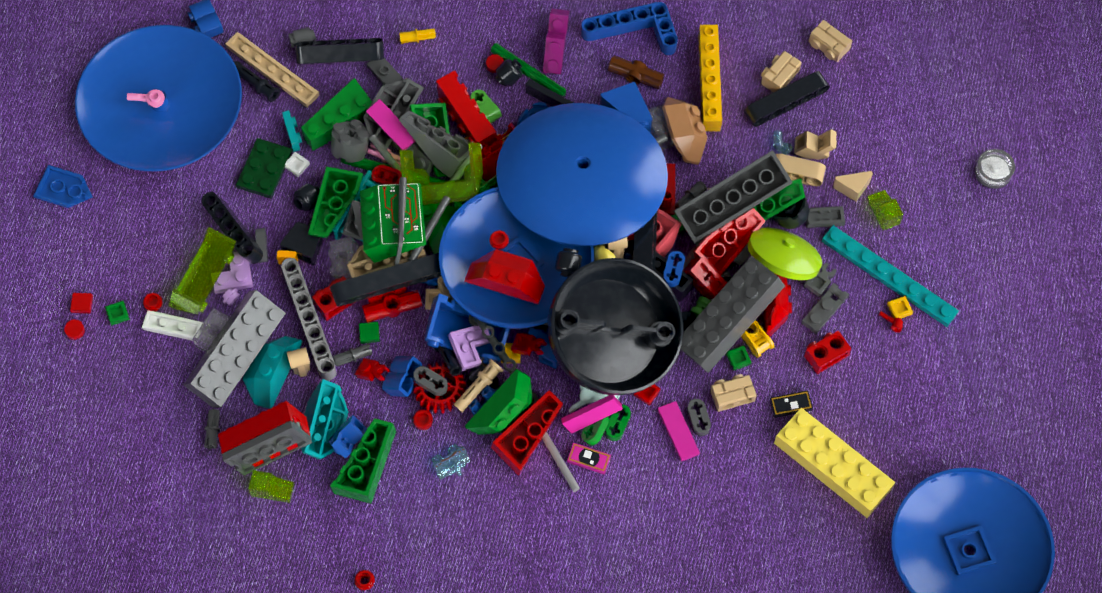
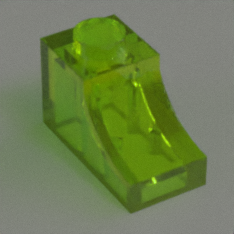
[867,190,904,230]
[248,470,295,503]

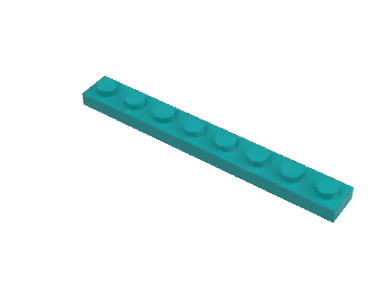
[821,225,959,327]

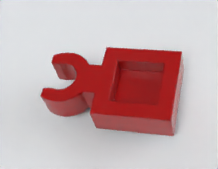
[510,333,547,356]
[355,358,390,382]

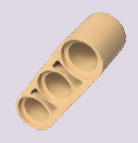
[776,154,826,186]

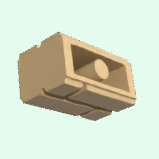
[809,20,852,62]
[761,51,801,93]
[711,374,756,412]

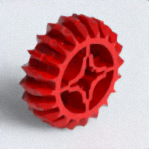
[413,362,466,414]

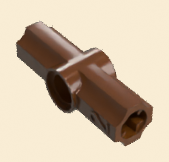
[608,55,665,90]

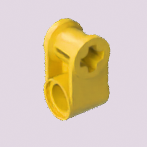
[741,320,774,358]

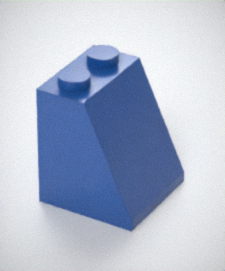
[600,82,652,133]

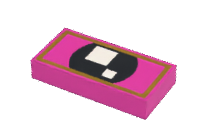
[567,443,611,475]

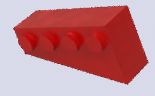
[436,70,497,147]
[491,390,563,476]

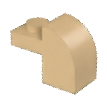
[794,129,837,160]

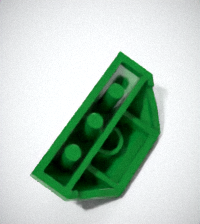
[465,369,533,435]

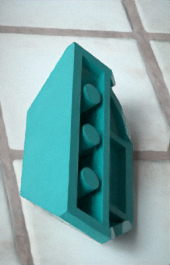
[243,336,303,409]
[301,379,349,459]

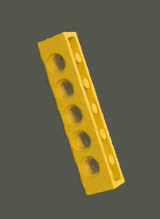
[698,25,722,131]

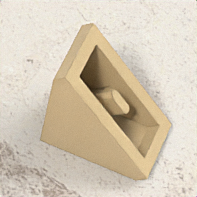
[833,171,873,202]

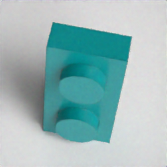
[282,110,302,152]

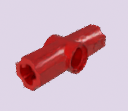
[362,290,422,323]

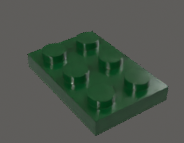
[236,138,292,199]

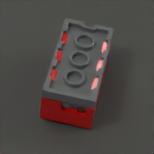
[218,401,312,475]

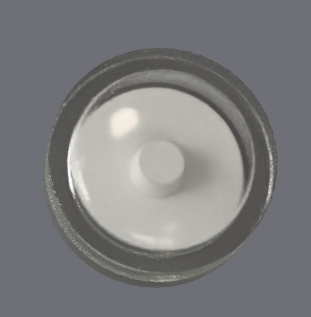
[975,149,1015,189]

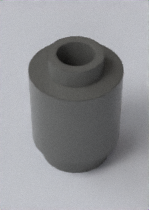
[288,27,316,48]

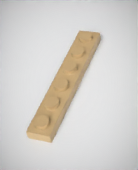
[225,32,320,108]

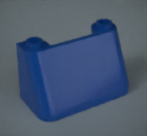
[424,294,510,365]

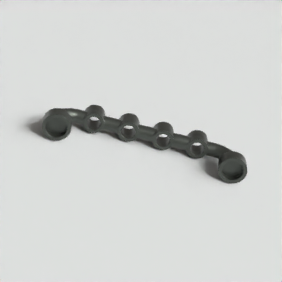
[468,315,538,408]

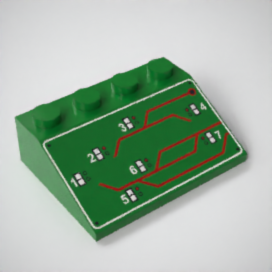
[360,183,426,263]

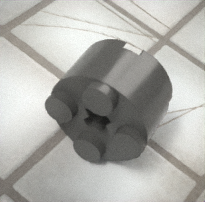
[331,120,369,163]

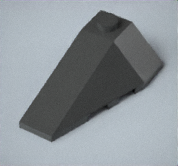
[399,111,474,178]

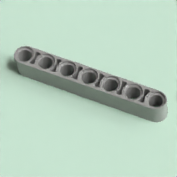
[281,258,337,381]

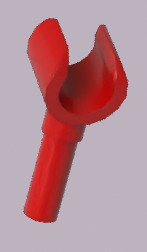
[879,311,903,333]

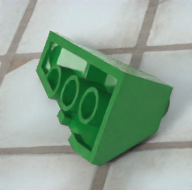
[308,167,363,238]

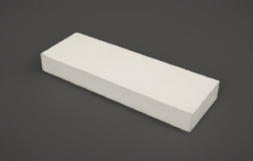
[142,310,204,342]

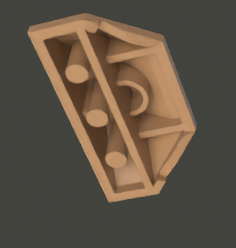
[662,97,707,165]

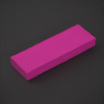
[366,99,415,152]
[561,395,623,434]
[658,401,700,462]

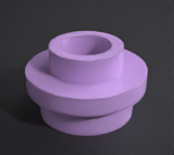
[222,288,240,306]

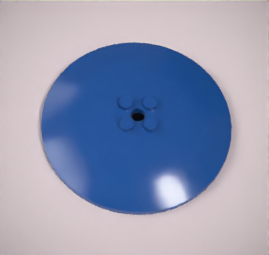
[439,187,594,328]
[891,468,1055,593]

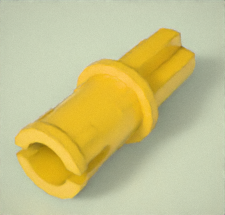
[399,29,436,44]

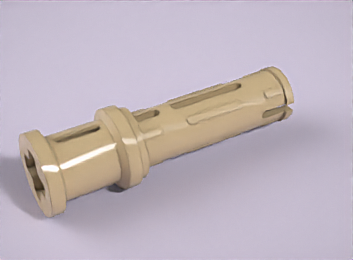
[453,359,504,413]

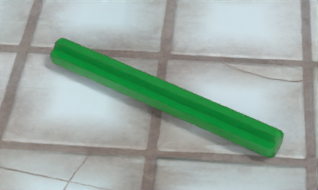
[491,43,566,97]

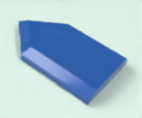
[33,165,93,208]

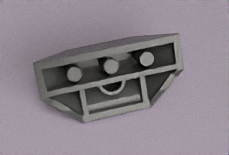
[363,78,424,149]

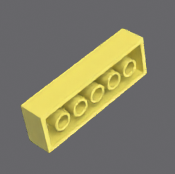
[774,408,895,518]

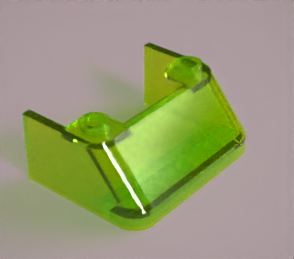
[399,142,483,205]
[168,227,236,315]

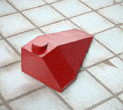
[693,208,765,276]

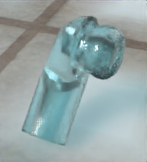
[773,130,792,155]

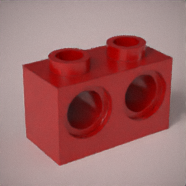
[683,257,727,299]
[312,276,355,321]
[804,330,852,374]

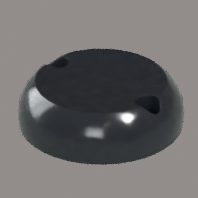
[547,258,683,396]

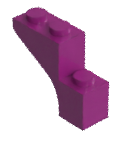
[543,9,570,75]

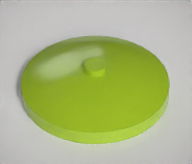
[748,228,822,280]

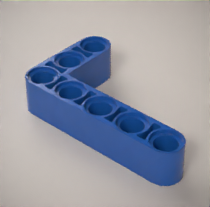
[581,2,678,55]

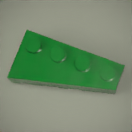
[301,78,372,151]
[330,418,396,504]

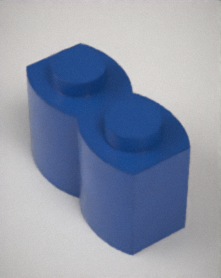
[187,0,224,38]
[382,356,422,397]

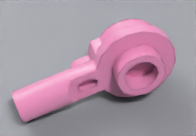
[127,89,165,108]

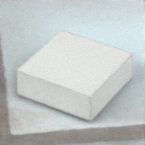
[285,152,310,177]

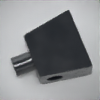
[280,218,323,266]

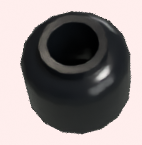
[495,59,523,86]
[293,184,320,211]
[555,248,582,278]

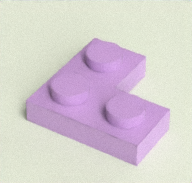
[212,252,253,294]
[448,326,490,371]

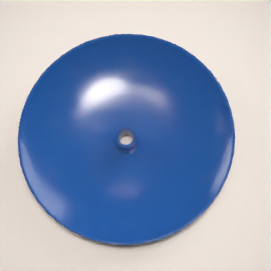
[75,25,242,172]
[496,103,668,246]

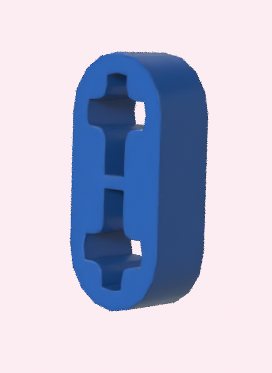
[663,251,685,287]

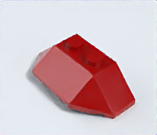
[465,249,545,305]
[764,274,792,337]

